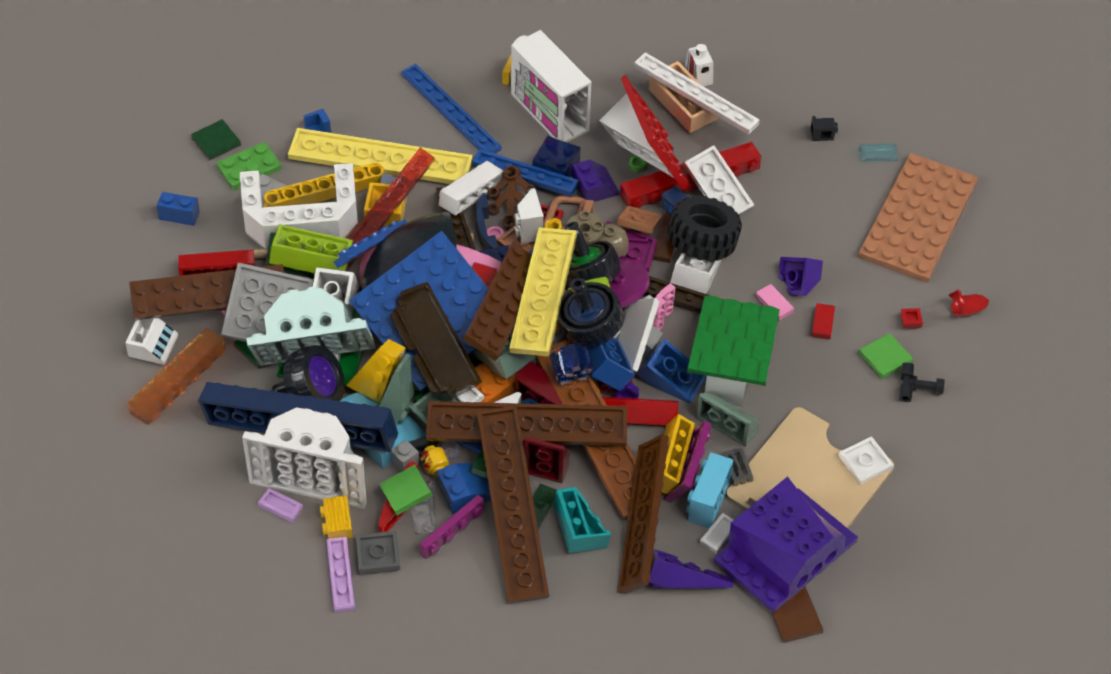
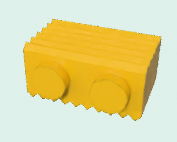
[320,495,353,539]

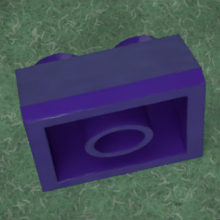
[572,160,619,202]

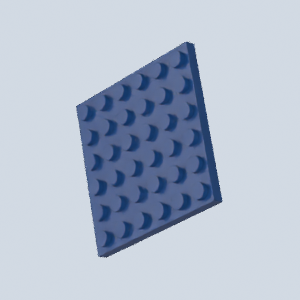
[349,231,488,392]

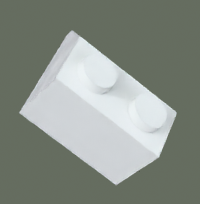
[514,188,543,244]

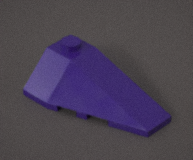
[649,549,734,588]

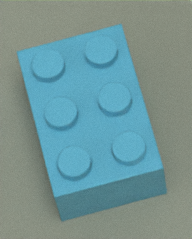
[686,452,733,528]

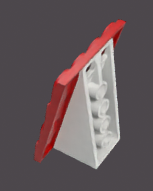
[599,75,689,190]

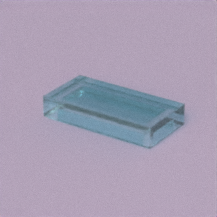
[859,144,898,162]

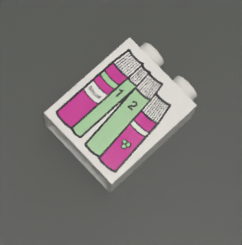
[511,30,591,146]

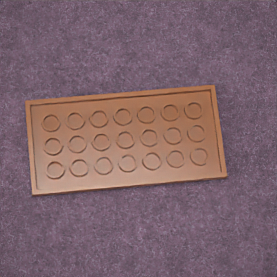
[858,153,978,283]

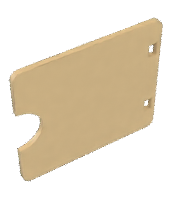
[726,407,894,528]

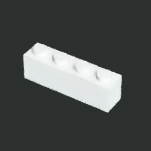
[439,161,504,216]

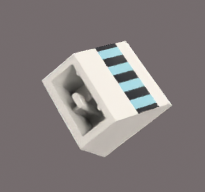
[125,318,178,365]

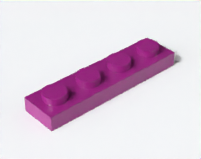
[420,495,484,559]

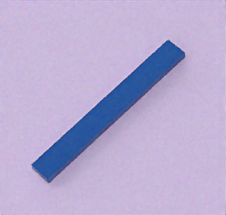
[402,63,502,154]

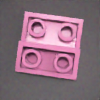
[652,283,676,330]

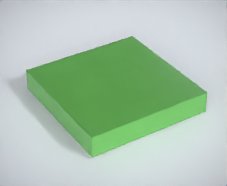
[859,333,913,379]
[379,465,433,515]

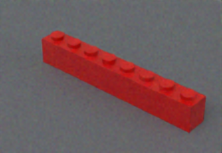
[620,142,762,208]

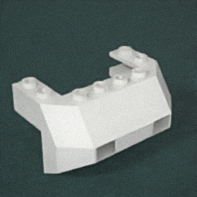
[240,163,358,249]

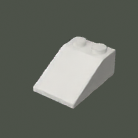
[670,253,722,294]

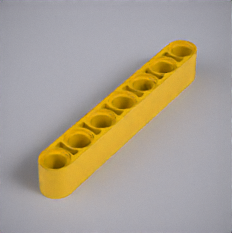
[263,163,384,208]

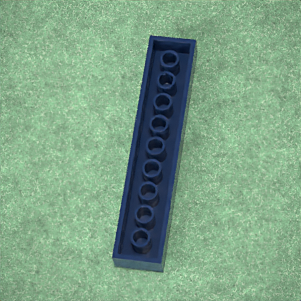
[198,382,398,452]

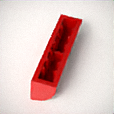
[178,249,255,276]
[602,396,679,425]

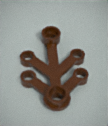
[488,165,536,230]

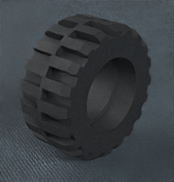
[668,196,742,261]

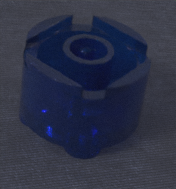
[549,343,594,385]

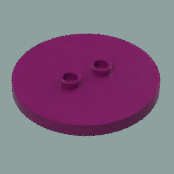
[609,261,650,308]

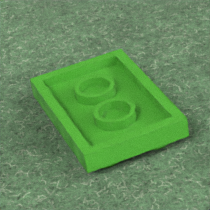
[216,142,282,191]

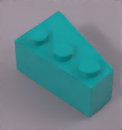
[553,487,612,553]

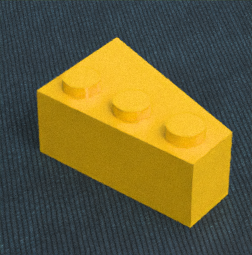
[346,339,406,404]

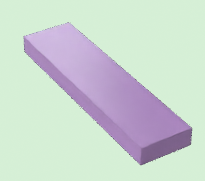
[326,537,355,613]

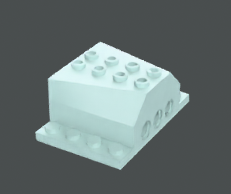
[247,287,376,366]

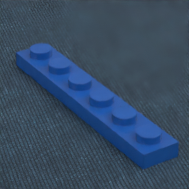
[472,149,579,197]
[334,219,407,268]

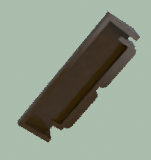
[390,282,482,400]

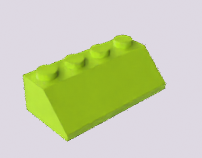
[269,224,353,274]

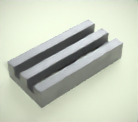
[723,447,754,486]

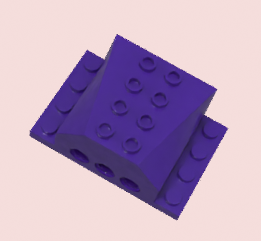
[714,476,858,613]

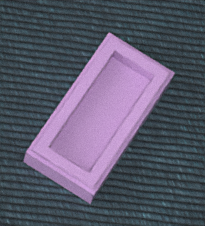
[258,488,303,523]

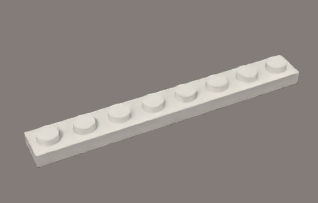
[634,52,760,135]

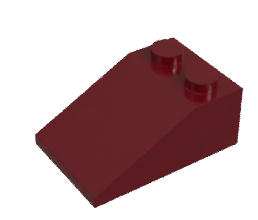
[515,361,563,404]
[524,437,570,483]

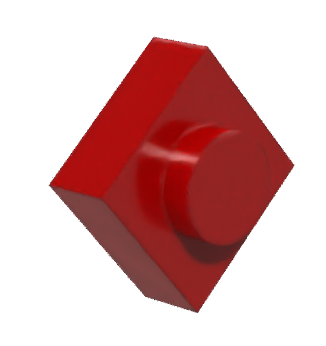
[900,308,923,328]

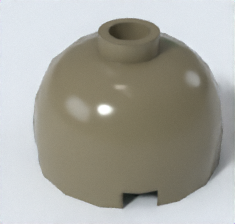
[598,224,629,257]

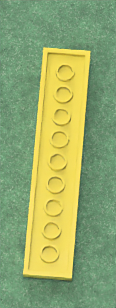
[288,128,473,184]

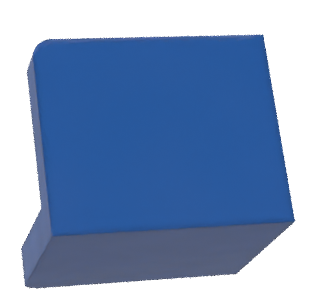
[303,109,331,133]

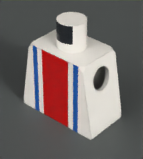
[685,44,713,87]

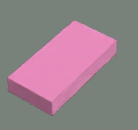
[756,284,794,320]

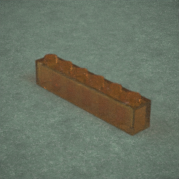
[128,327,226,425]

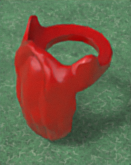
[949,289,989,317]

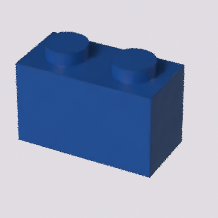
[156,192,200,226]

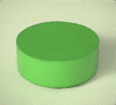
[629,155,647,173]

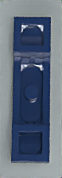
[476,193,499,261]

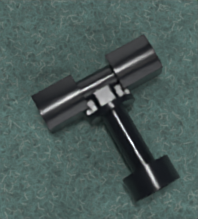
[899,362,945,402]

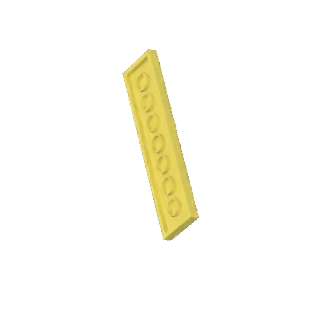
[509,227,577,356]

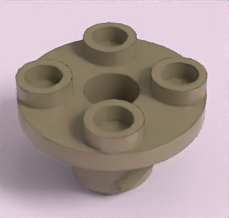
[567,210,604,245]

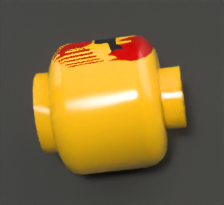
[420,445,449,477]

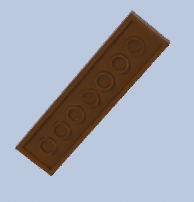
[463,242,532,361]
[129,264,284,320]
[617,434,669,594]

